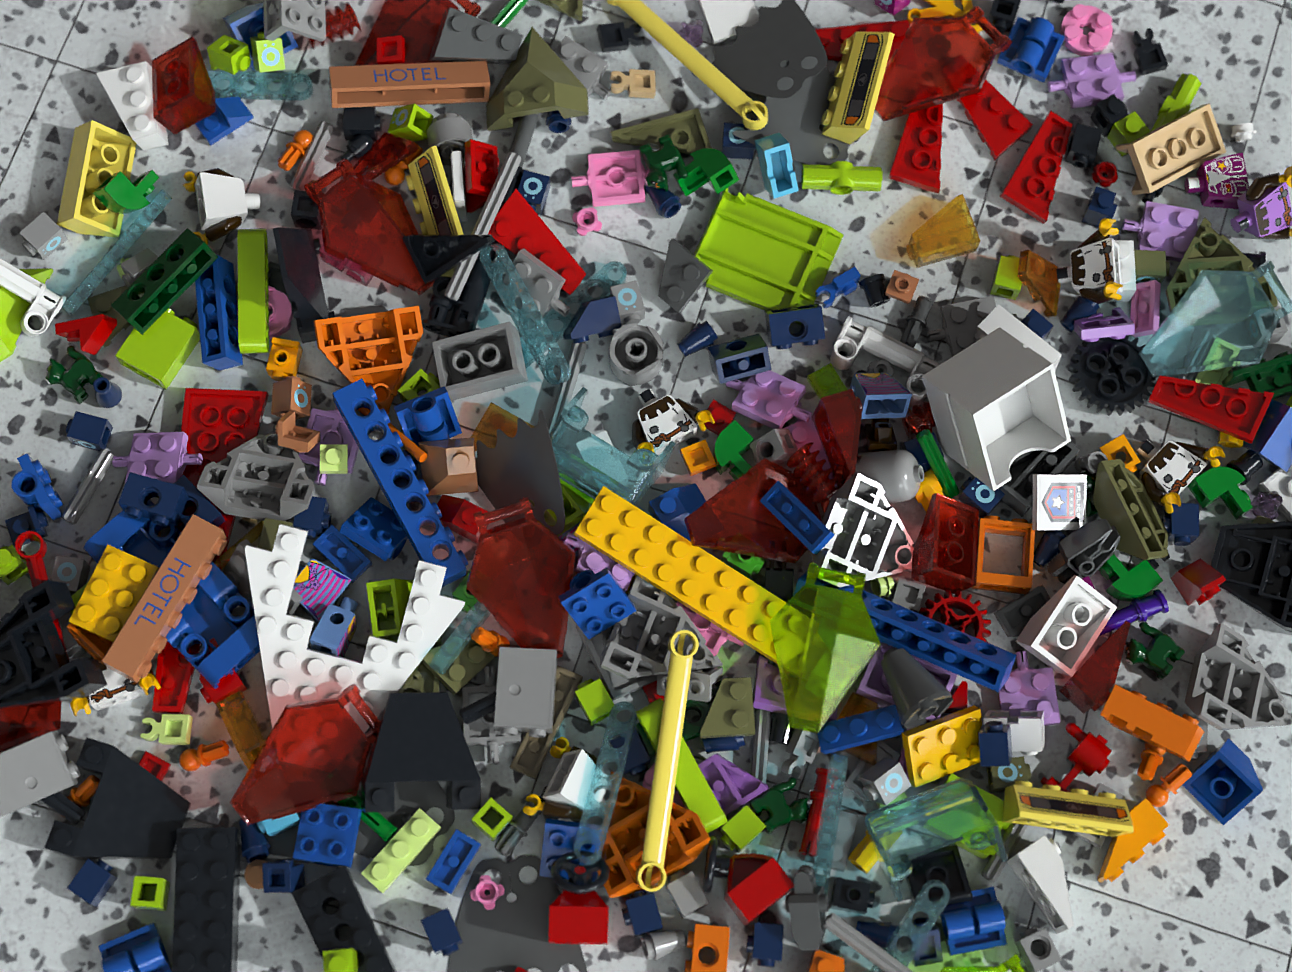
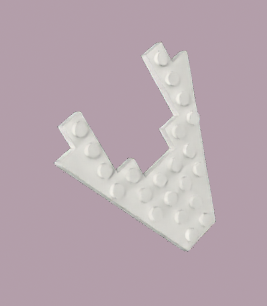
[245,524,465,773]

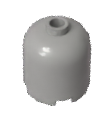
[854,450,924,504]

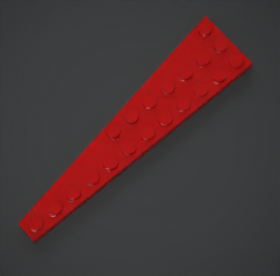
[152,388,269,714]

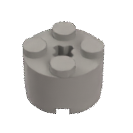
[609,323,663,386]

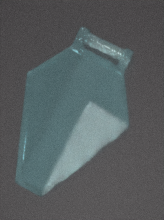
[1139,260,1292,377]

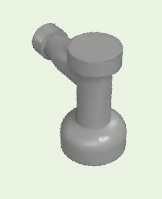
[1074,451,1108,475]

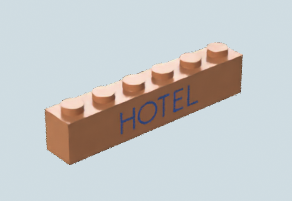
[329,61,490,108]
[102,514,227,683]

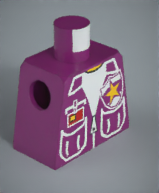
[1184,153,1249,209]

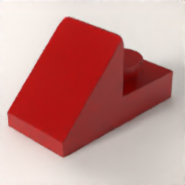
[55,314,117,355]

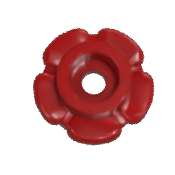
[1092,162,1118,187]

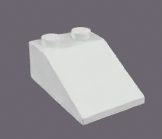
[1015,575,1117,677]
[1007,835,1074,934]

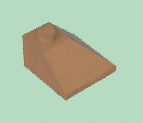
[419,437,479,496]

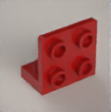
[464,139,499,213]

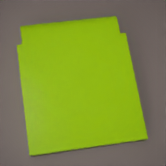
[694,188,844,325]

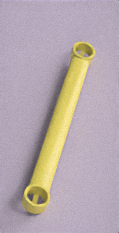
[606,0,768,130]
[635,630,699,892]

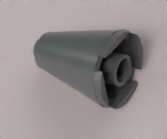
[880,647,953,729]

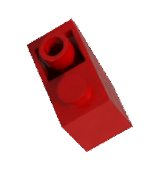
[1171,558,1226,606]

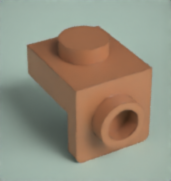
[885,270,919,304]
[275,411,320,453]

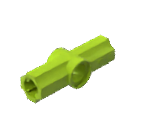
[1150,73,1202,132]
[801,161,882,195]

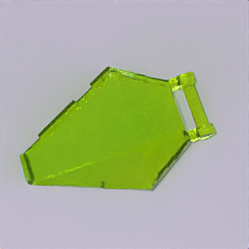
[770,562,881,734]

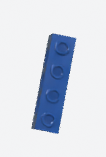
[195,255,243,371]

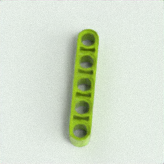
[237,228,269,354]
[635,698,728,833]

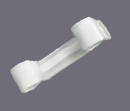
[0,258,67,336]
[830,316,943,406]

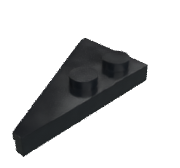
[402,235,495,284]

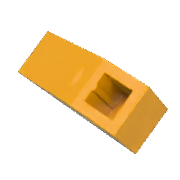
[1097,798,1169,883]

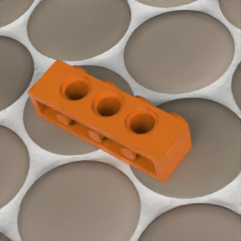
[684,924,730,972]

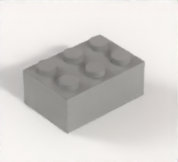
[432,322,528,401]

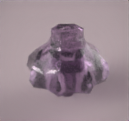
[677,19,704,48]
[1250,491,1283,520]

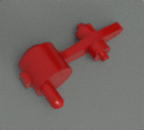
[1040,723,1112,792]

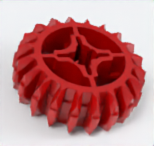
[919,590,991,643]

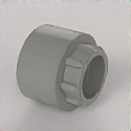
[427,113,473,166]

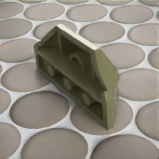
[1093,459,1168,560]

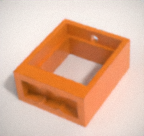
[972,515,1035,594]

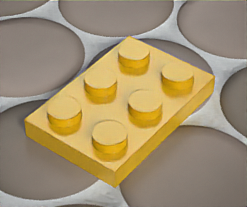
[69,545,159,642]
[902,705,983,788]

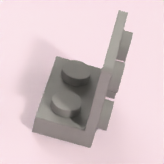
[263,0,326,42]

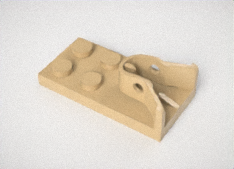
[1115,103,1226,195]

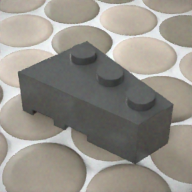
[428,7,523,64]
[999,442,1080,517]

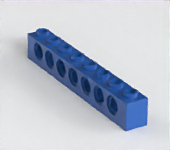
[332,379,469,588]
[791,568,1017,692]

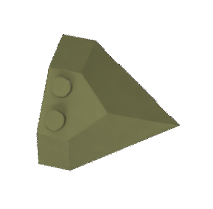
[486,27,589,131]
[1166,217,1278,326]

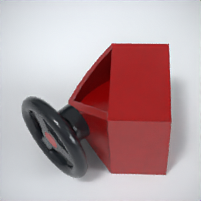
[703,836,794,927]
[548,851,610,945]

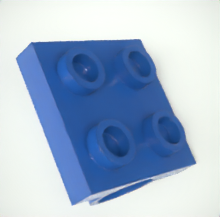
[997,17,1065,83]
[394,386,462,446]
[12,454,64,521]
[339,497,408,561]
[558,567,637,640]
[293,801,362,868]
[539,818,603,882]
[938,887,1007,956]
[98,923,172,972]

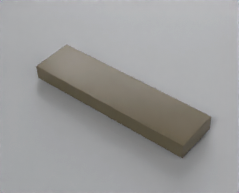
[510,665,583,780]

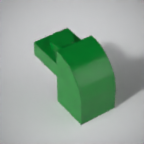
[673,148,739,197]
[93,170,159,214]
[713,420,757,487]
[1187,467,1253,520]
[1098,554,1163,602]

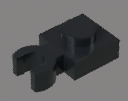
[597,22,645,53]
[1132,28,1168,76]

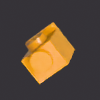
[266,337,303,381]
[1099,434,1141,473]

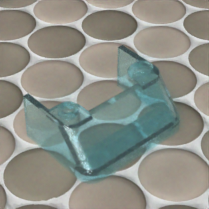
[549,387,676,506]
[865,778,1008,902]

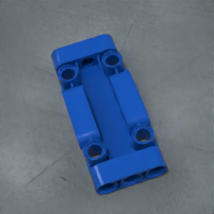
[84,499,260,689]

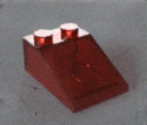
[152,37,216,135]
[812,389,863,489]
[911,493,979,594]
[1059,620,1130,714]

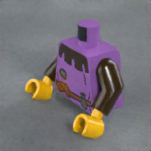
[1230,166,1292,240]

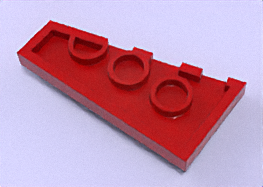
[815,20,916,71]
[941,55,1033,161]
[889,84,944,194]
[1000,111,1073,224]
[488,189,586,296]
[1148,375,1274,444]

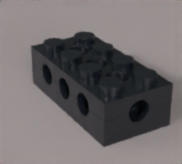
[292,866,397,972]

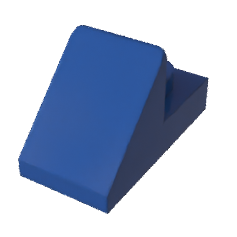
[194,97,254,146]

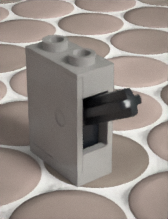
[459,647,558,738]
[0,731,86,825]

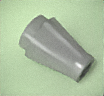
[641,929,686,961]

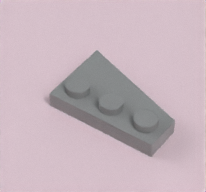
[576,625,657,701]

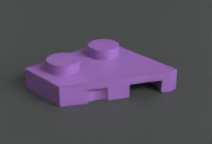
[1074,307,1135,342]
[698,753,769,816]

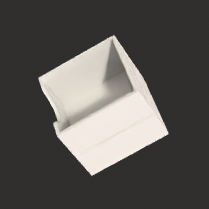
[922,327,1071,491]

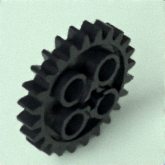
[1068,335,1158,416]

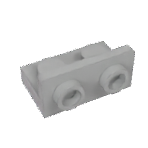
[657,667,723,702]

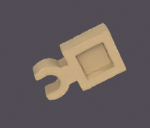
[610,69,656,98]

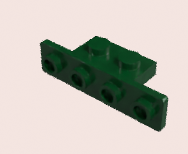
[1222,351,1292,399]

